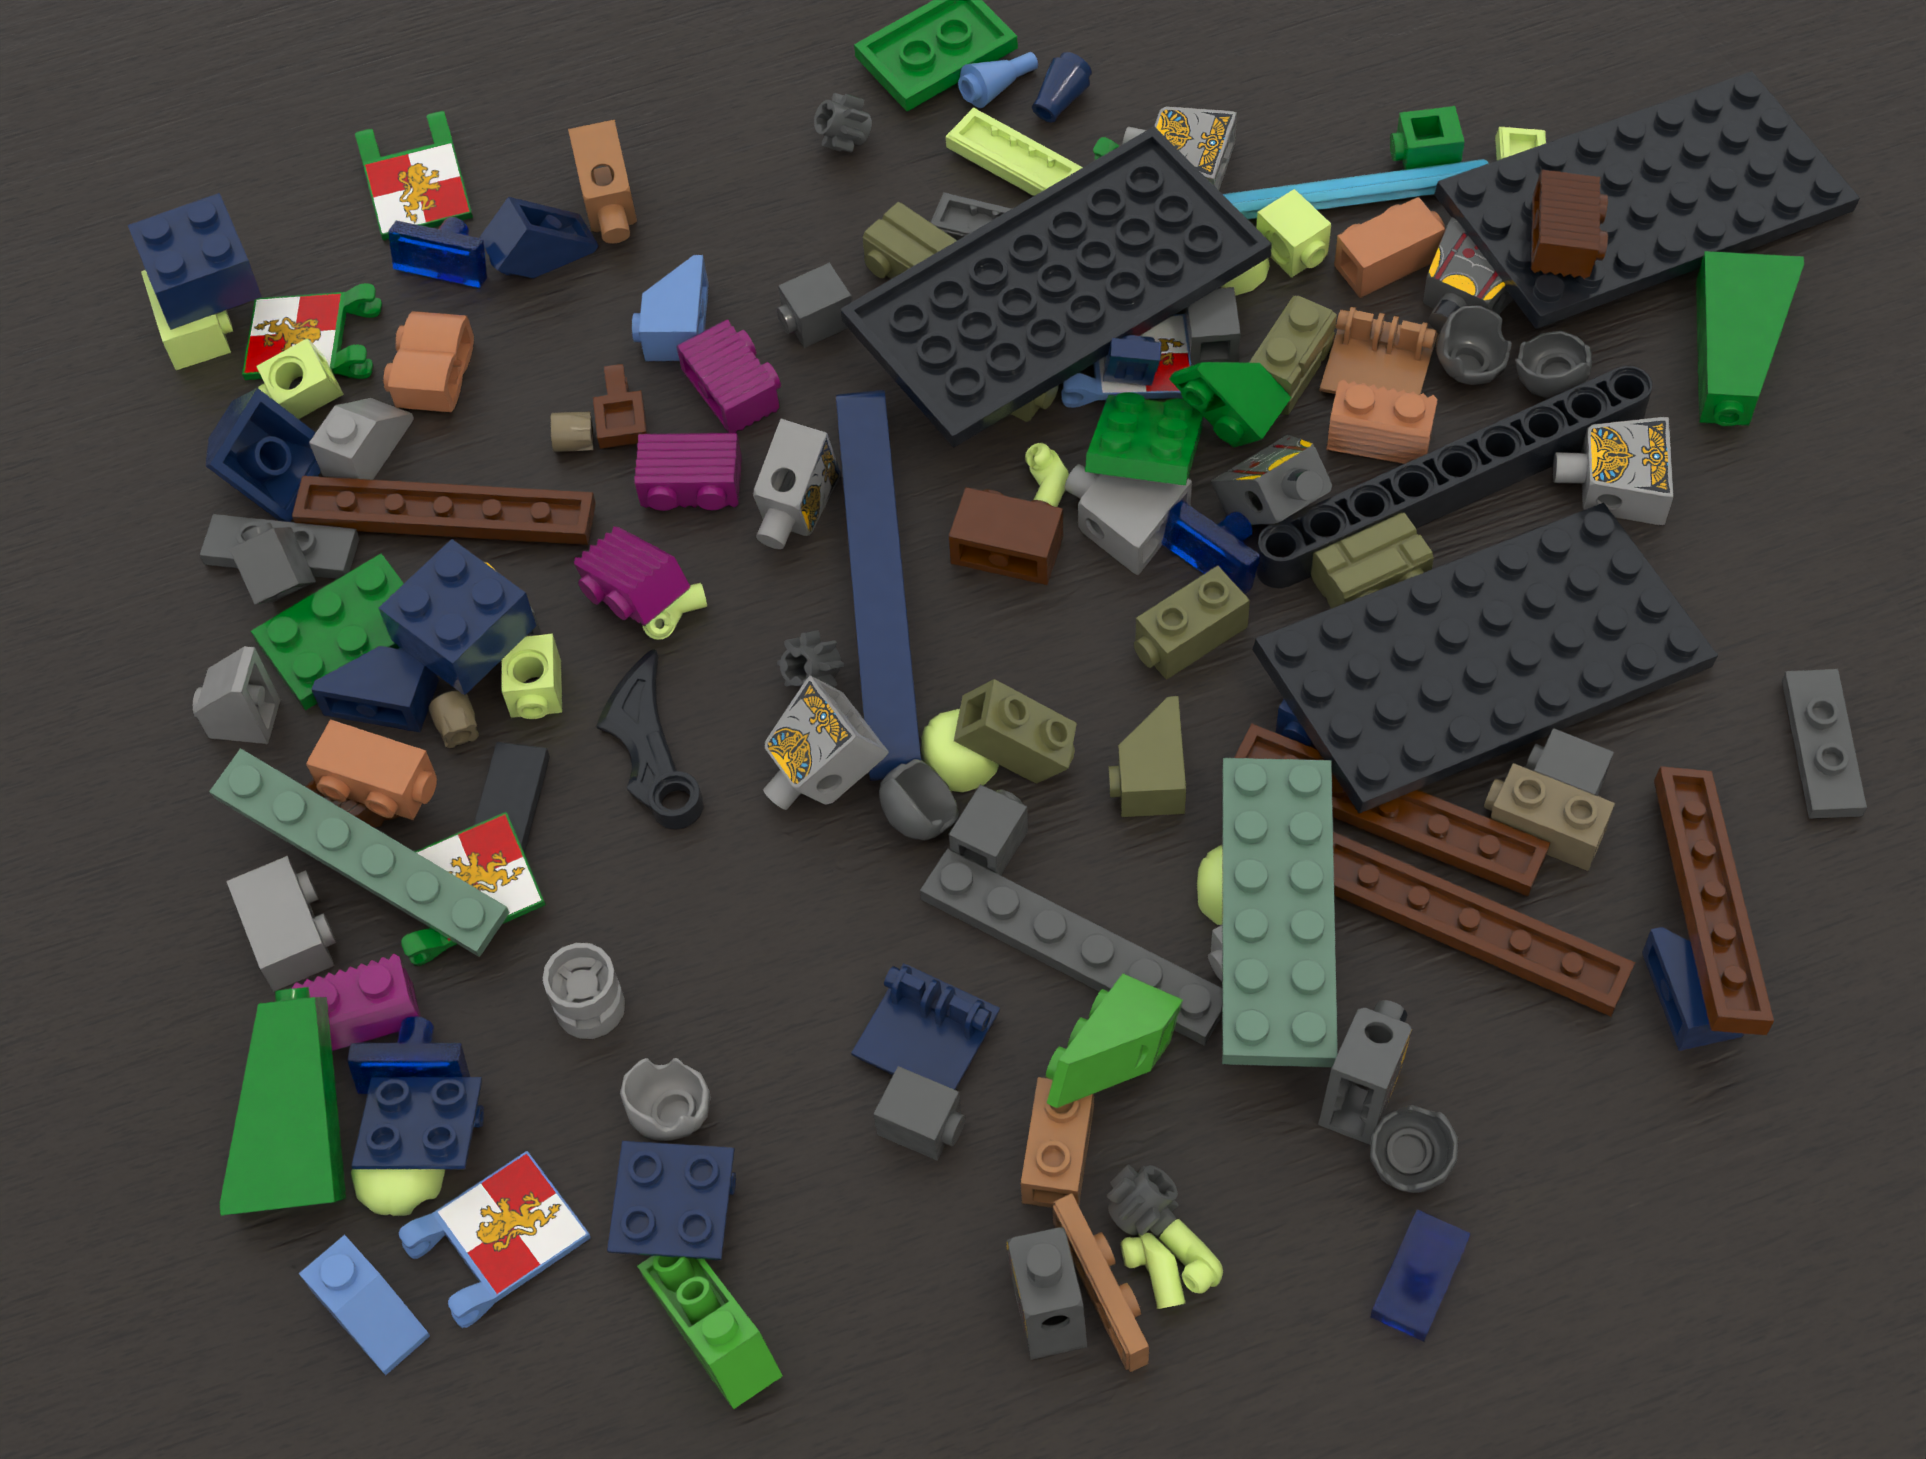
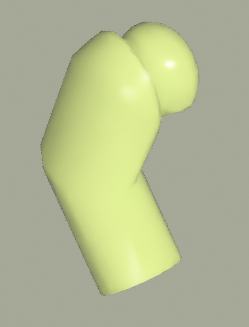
[1025,443,1069,507]
[643,583,707,640]
[1159,1219,1223,1294]
[1120,1232,1185,1309]

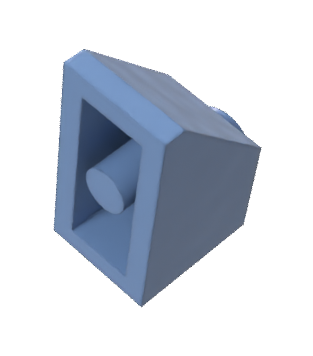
[632,255,709,361]
[299,1234,430,1376]

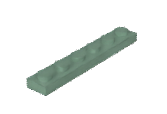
[209,748,510,957]

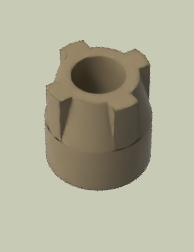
[551,412,594,452]
[428,691,479,748]

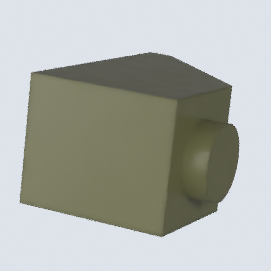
[1108,696,1186,817]

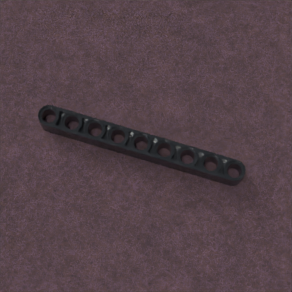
[1256,366,1652,589]

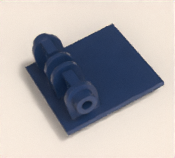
[851,963,1000,1090]
[352,1077,484,1169]
[607,1141,736,1260]

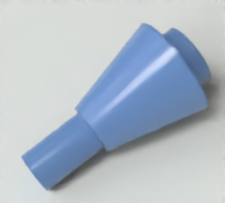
[958,52,1038,108]

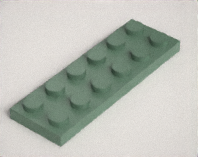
[1222,758,1338,1067]

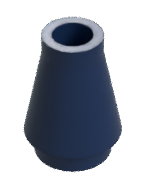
[1032,52,1092,123]

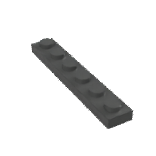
[920,849,1222,1046]

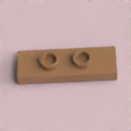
[1053,1193,1149,1372]

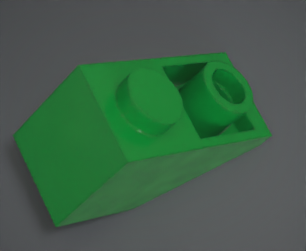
[1169,362,1292,448]

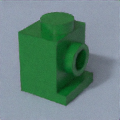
[1390,106,1465,170]

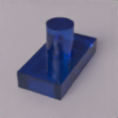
[388,217,487,288]
[1162,500,1261,594]
[347,1016,470,1094]
[1370,1210,1471,1342]

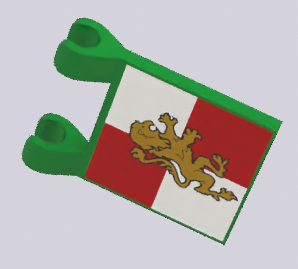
[355,111,473,240]
[242,283,382,380]
[401,812,546,966]

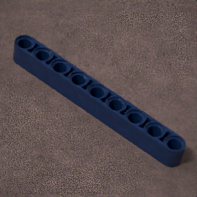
[836,390,921,781]

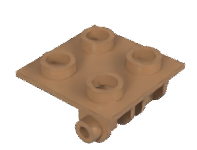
[1319,307,1438,395]

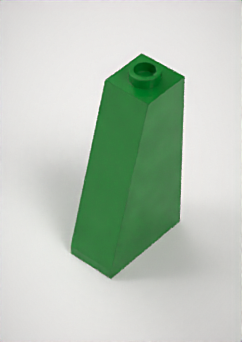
[1696,251,1804,426]
[220,987,346,1216]

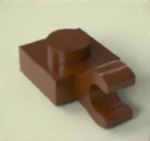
[593,364,648,449]

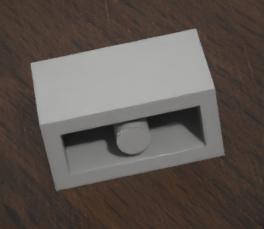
[226,856,336,992]

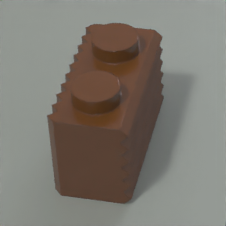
[1531,170,1608,279]

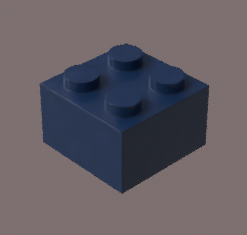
[128,193,262,330]
[378,539,537,695]

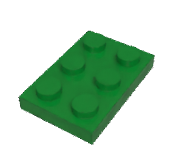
[854,0,1018,112]
[1085,392,1204,486]
[251,553,404,710]

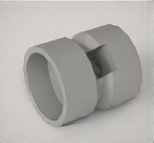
[542,943,625,1039]

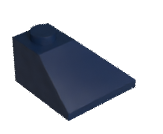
[206,388,321,522]

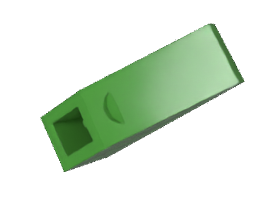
[1046,973,1183,1108]
[637,1256,783,1410]

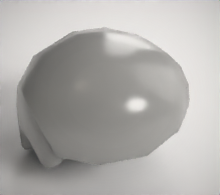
[620,1058,711,1141]

